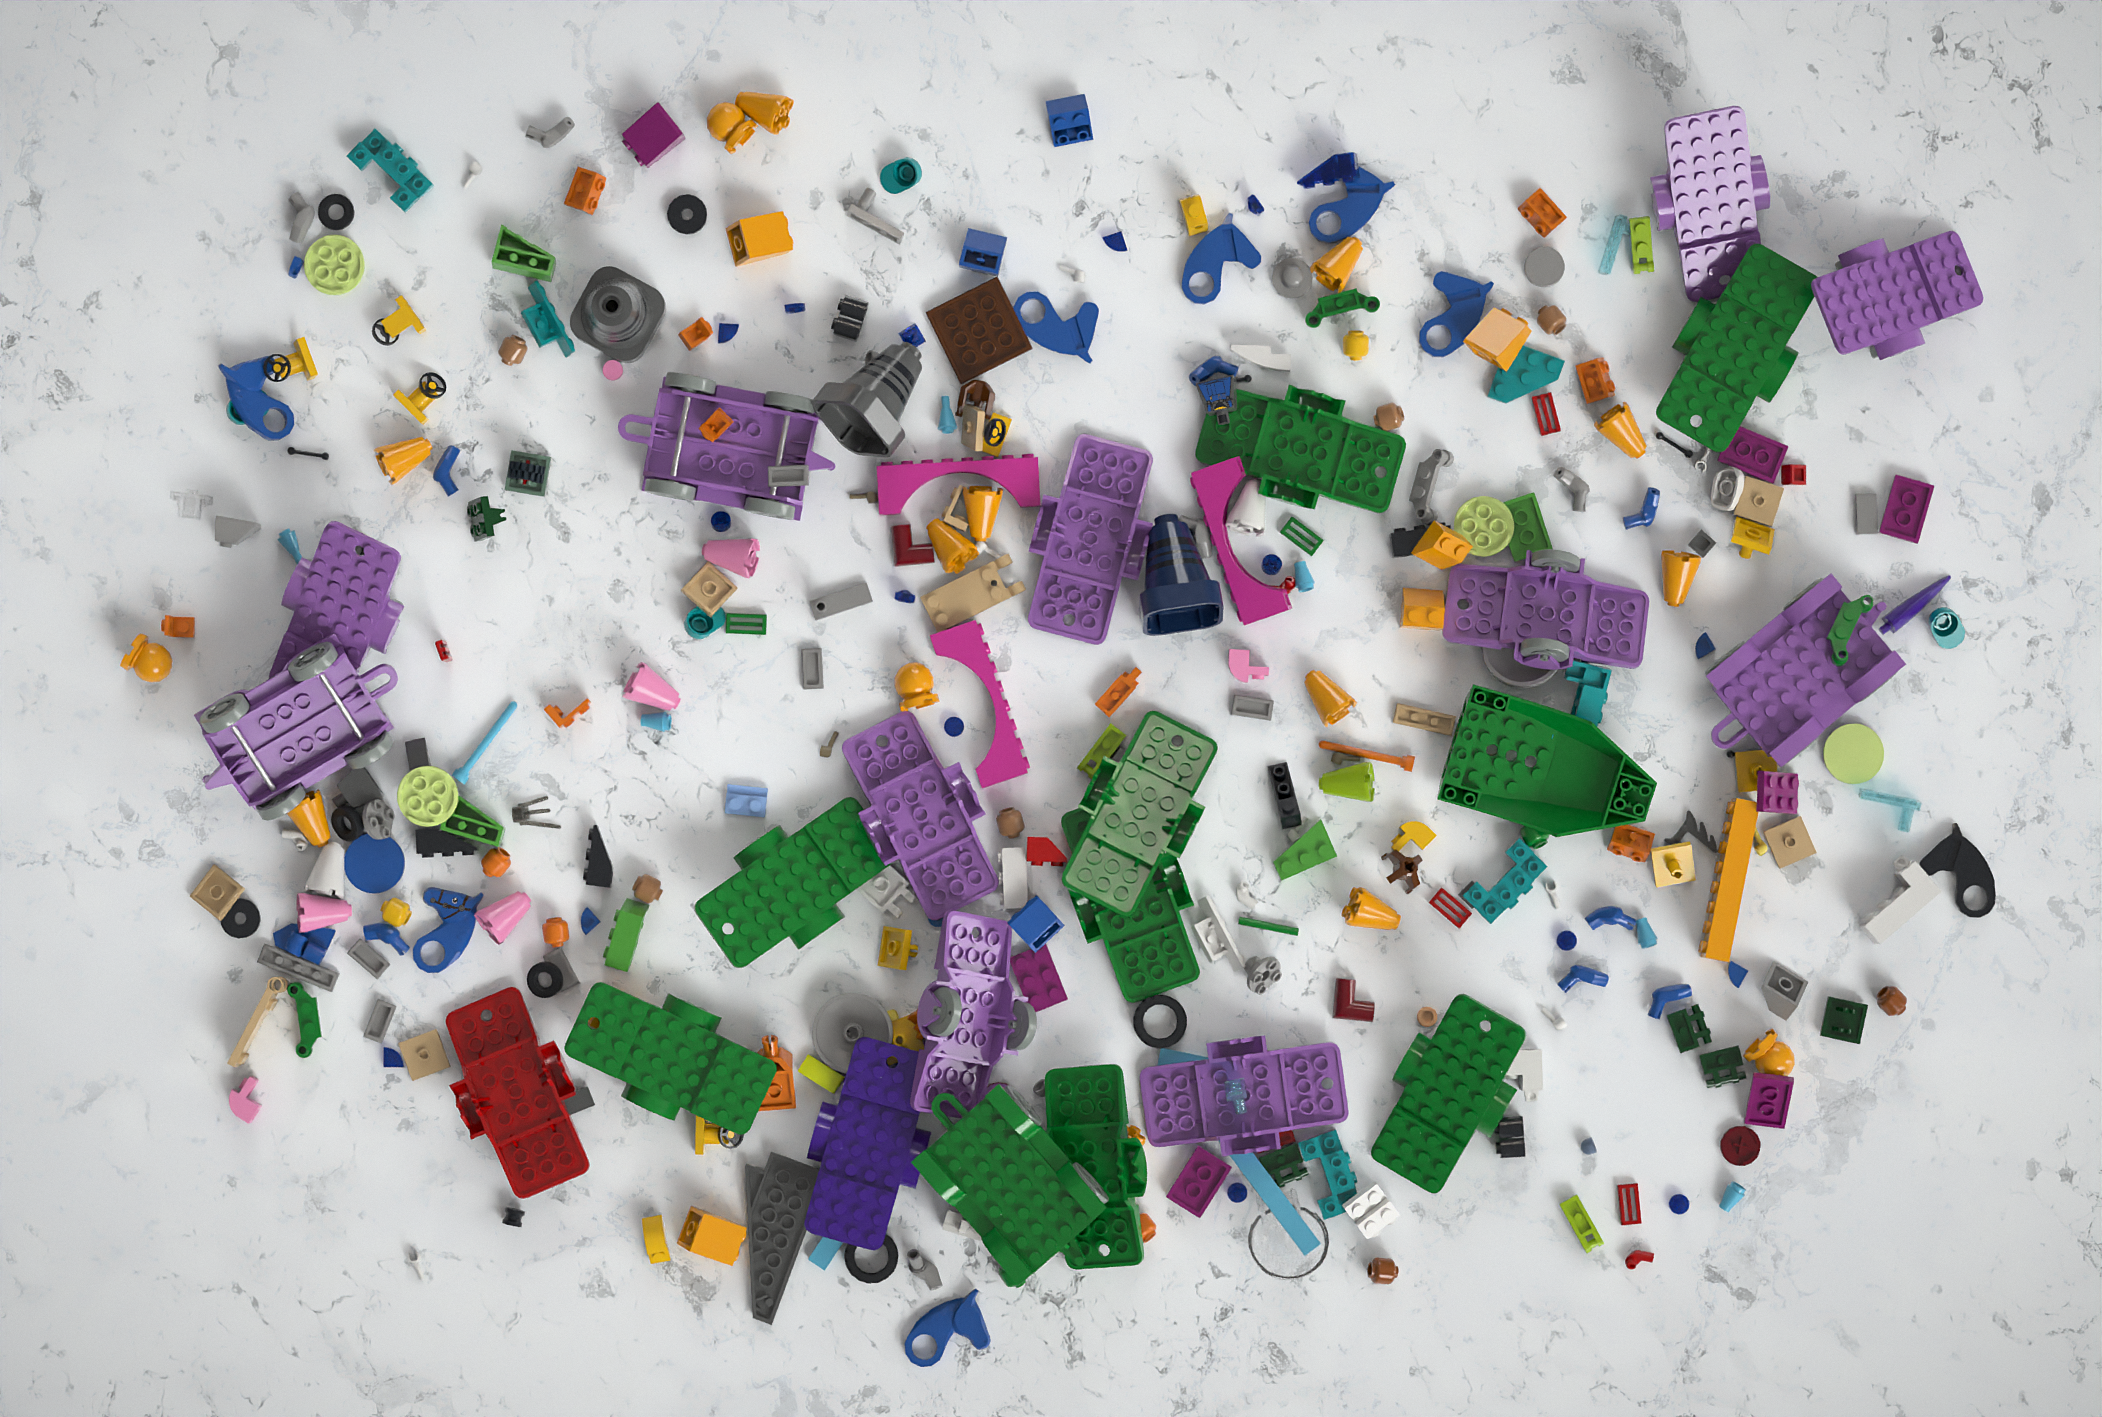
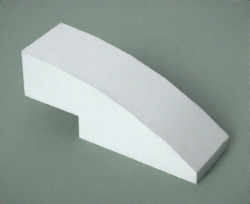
[1230,345,1291,372]

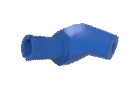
[1189,356,1239,386]
[433,445,460,497]
[1622,487,1660,530]
[1584,906,1636,930]
[363,922,410,956]
[1557,965,1609,993]
[1647,984,1692,1019]

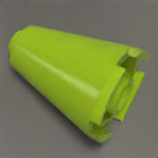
[1319,762,1375,802]

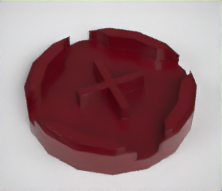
[1720,1126,1761,1166]

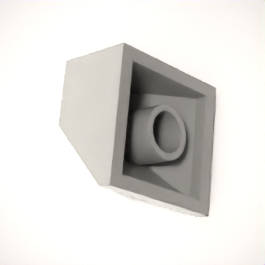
[215,515,261,548]
[1761,961,1808,1021]

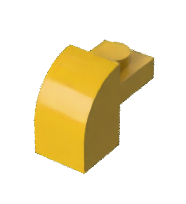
[1390,821,1437,851]
[642,1215,671,1264]

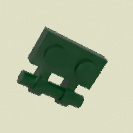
[1666,1004,1712,1053]
[1699,1045,1747,1088]
[1259,1143,1309,1188]

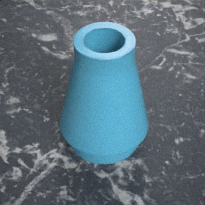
[1294,561,1315,592]
[641,712,672,732]
[1636,918,1658,949]
[1719,1181,1746,1212]

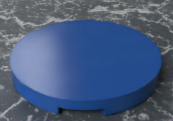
[344,834,405,894]

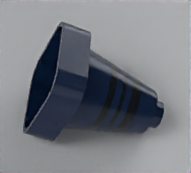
[1139,514,1224,636]

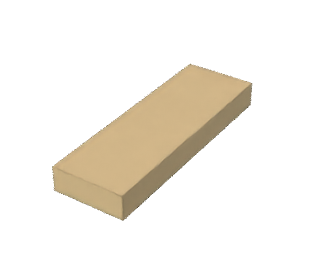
[1392,703,1456,736]

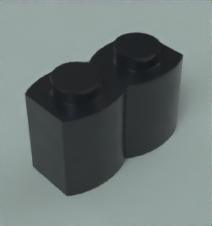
[831,295,869,342]
[1494,1116,1525,1158]

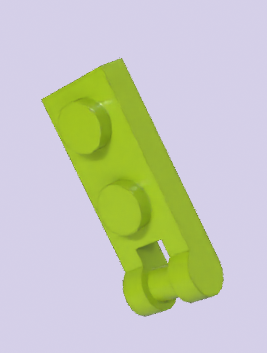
[1629,216,1654,274]
[1077,723,1127,780]
[1559,1194,1604,1253]

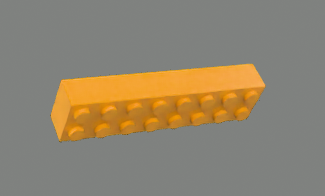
[1698,798,1759,962]

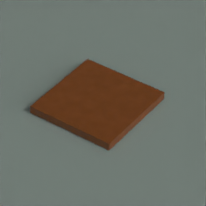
[926,276,1033,385]

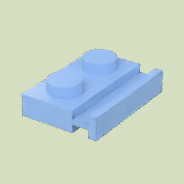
[725,784,768,818]

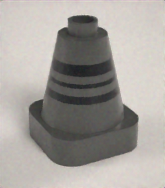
[570,266,666,363]
[811,342,922,457]

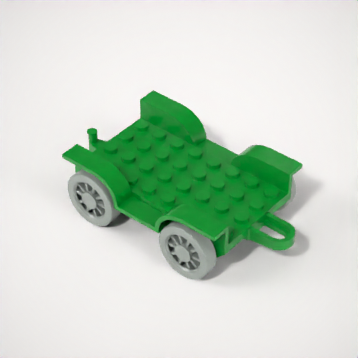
[911,1084,1109,1286]

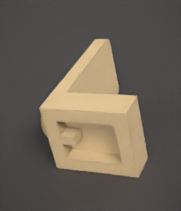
[941,485,969,532]

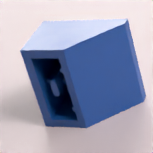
[1045,94,1094,147]
[959,228,1007,276]
[1007,895,1065,953]

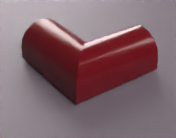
[891,524,935,567]
[1332,978,1375,1022]

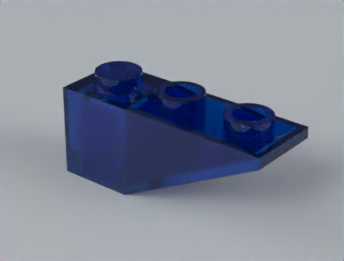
[1297,152,1360,189]

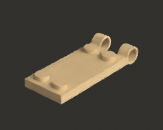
[920,553,1026,633]
[227,976,289,1067]

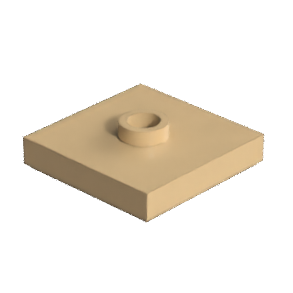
[961,404,985,451]
[1733,476,1784,527]
[681,561,738,618]
[1763,816,1817,869]
[189,864,245,921]
[398,1029,451,1081]

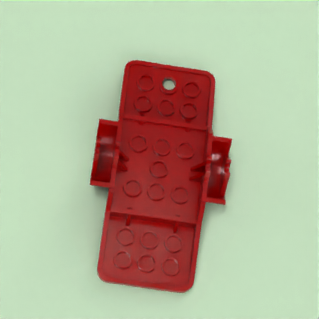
[445,987,590,1199]

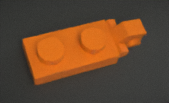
[1095,667,1142,718]

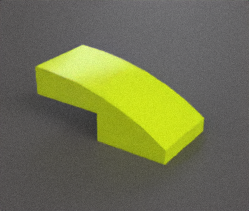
[798,1054,845,1094]

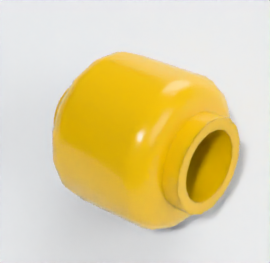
[1343,330,1369,361]
[380,897,412,927]

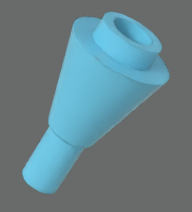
[938,396,958,434]
[277,528,302,564]

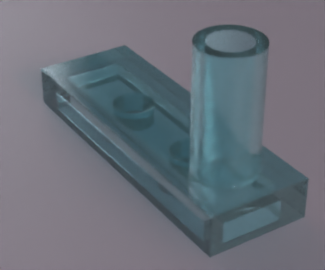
[1598,214,1630,275]
[1858,788,1922,832]
[1225,1078,1248,1115]

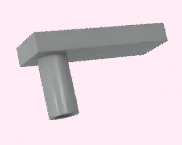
[847,188,904,245]
[809,582,873,621]

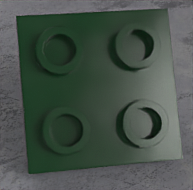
[467,496,507,542]
[1819,996,1868,1044]

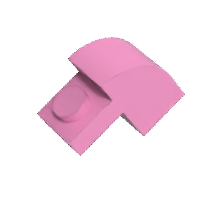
[1228,649,1269,683]
[229,1076,262,1124]

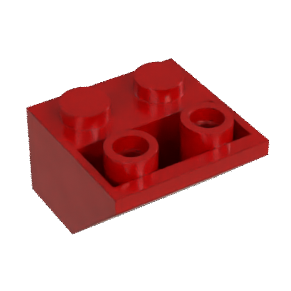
[1027,837,1067,866]

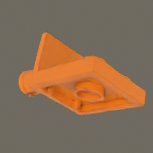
[757,1035,796,1111]

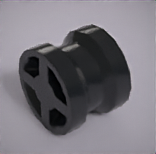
[502,1207,525,1227]

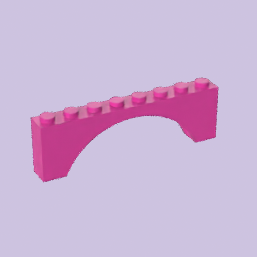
[877,454,1041,516]
[1190,456,1293,625]
[930,620,1030,789]

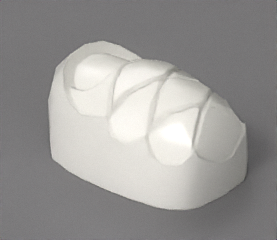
[1710,467,1745,511]

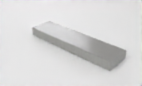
[257,943,340,992]

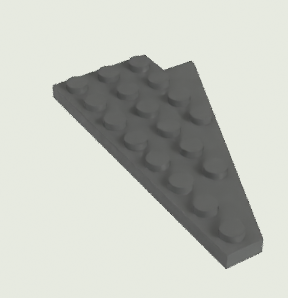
[745,1151,819,1325]

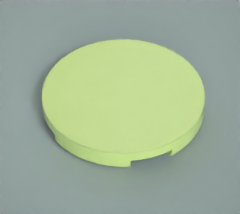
[304,235,365,295]
[1454,496,1514,557]
[1823,724,1884,784]
[397,766,459,827]

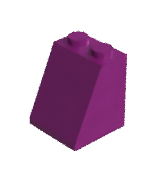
[622,102,686,168]

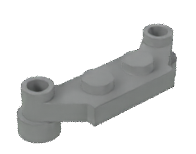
[1409,449,1454,525]

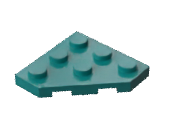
[1487,345,1565,404]

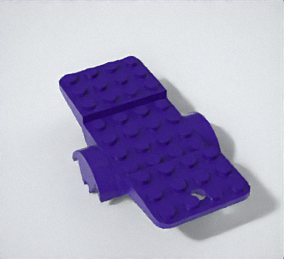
[804,1037,932,1251]

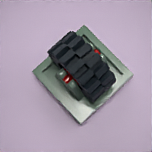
[504,450,552,497]

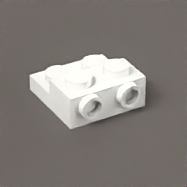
[1342,1181,1400,1239]

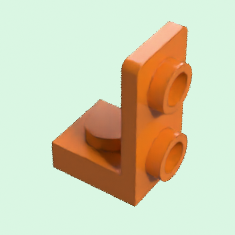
[161,615,195,638]
[544,698,591,728]

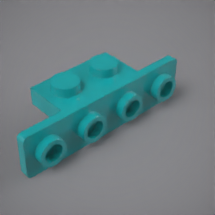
[521,281,575,358]

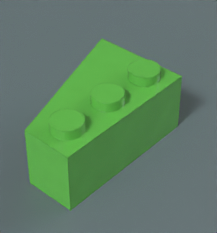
[491,224,556,282]
[440,794,506,847]
[1273,819,1337,881]
[603,898,650,972]

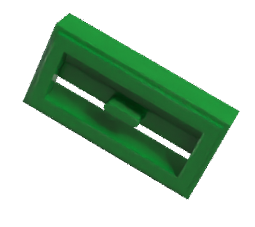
[1279,516,1324,557]
[726,613,767,635]

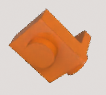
[678,317,713,351]
[698,407,734,442]

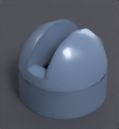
[1581,1137,1597,1155]

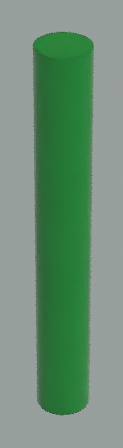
[1238,917,1299,936]

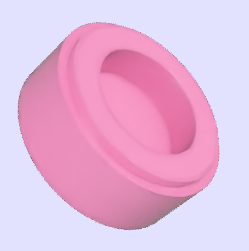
[603,360,623,381]

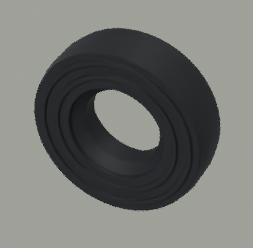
[318,194,355,230]
[331,805,364,842]
[527,961,563,998]

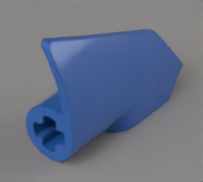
[273,923,336,965]

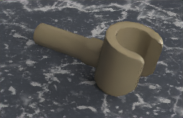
[850,491,879,504]
[820,731,839,758]
[1331,752,1360,765]

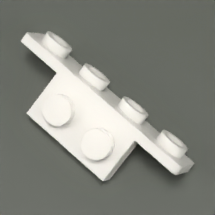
[1191,895,1246,972]

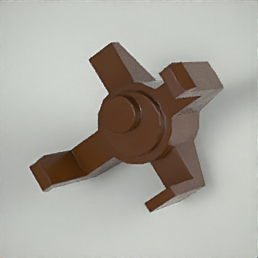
[955,380,995,420]
[1381,849,1423,894]

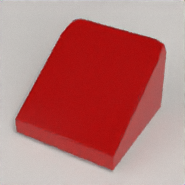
[1781,464,1806,485]

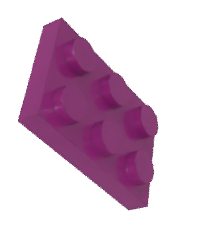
[1717,426,1789,484]
[1878,474,1934,544]
[1756,771,1799,814]
[1010,944,1068,1012]
[1744,1072,1794,1129]
[1166,1146,1232,1218]

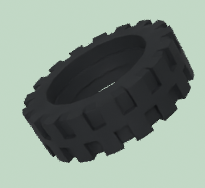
[1133,994,1187,1049]
[844,1233,899,1284]

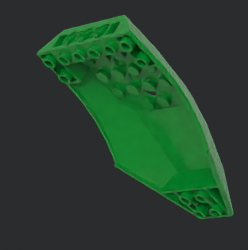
[1437,684,1657,837]

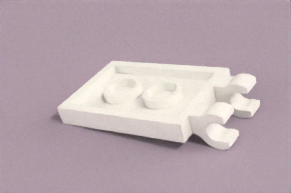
[856,866,917,918]

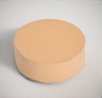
[1417,1007,1437,1027]

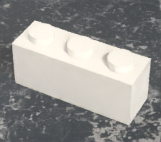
[998,847,1028,909]

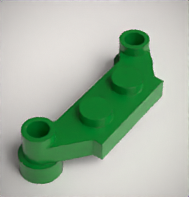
[1305,288,1380,328]
[1826,595,1873,666]
[287,982,322,1058]

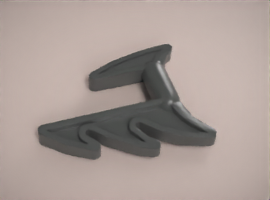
[1664,810,1718,853]

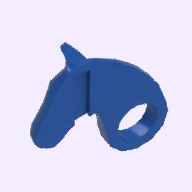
[1309,160,1395,244]
[1419,271,1494,357]
[1013,291,1099,363]
[218,356,294,441]
[905,1288,991,1367]

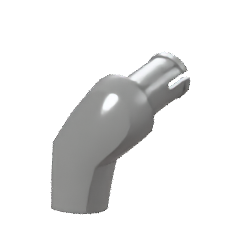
[525,117,575,148]
[288,192,315,243]
[1553,467,1590,512]
[1179,515,1212,559]
[907,1249,943,1291]

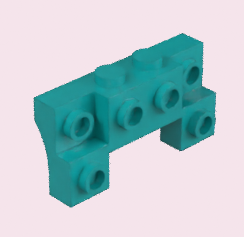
[346,129,434,213]
[1552,659,1612,738]
[1462,838,1548,924]
[1298,1129,1358,1220]

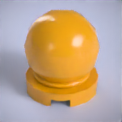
[707,102,758,154]
[120,633,173,682]
[894,662,940,712]
[1743,1028,1795,1076]

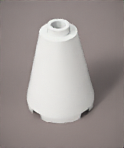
[1225,479,1266,537]
[304,842,344,899]

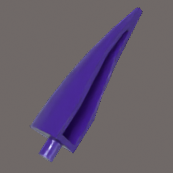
[1878,575,1951,635]

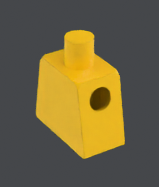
[1179,194,1208,236]

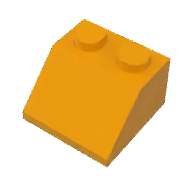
[1411,520,1473,570]

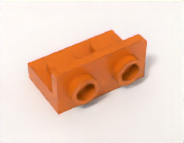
[564,167,606,215]
[1518,188,1567,238]
[1575,358,1615,404]
[1607,825,1655,862]

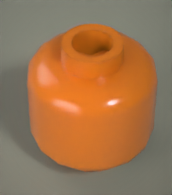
[481,847,511,877]
[542,917,569,948]
[1140,1213,1157,1243]

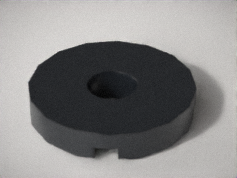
[667,194,707,235]
[220,898,261,939]

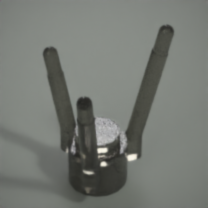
[512,796,561,829]

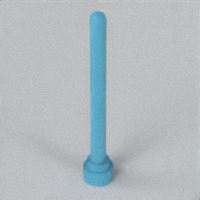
[452,701,517,785]

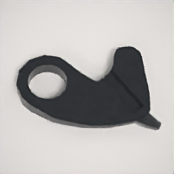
[1919,823,1996,918]

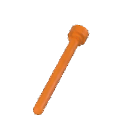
[1319,740,1415,772]

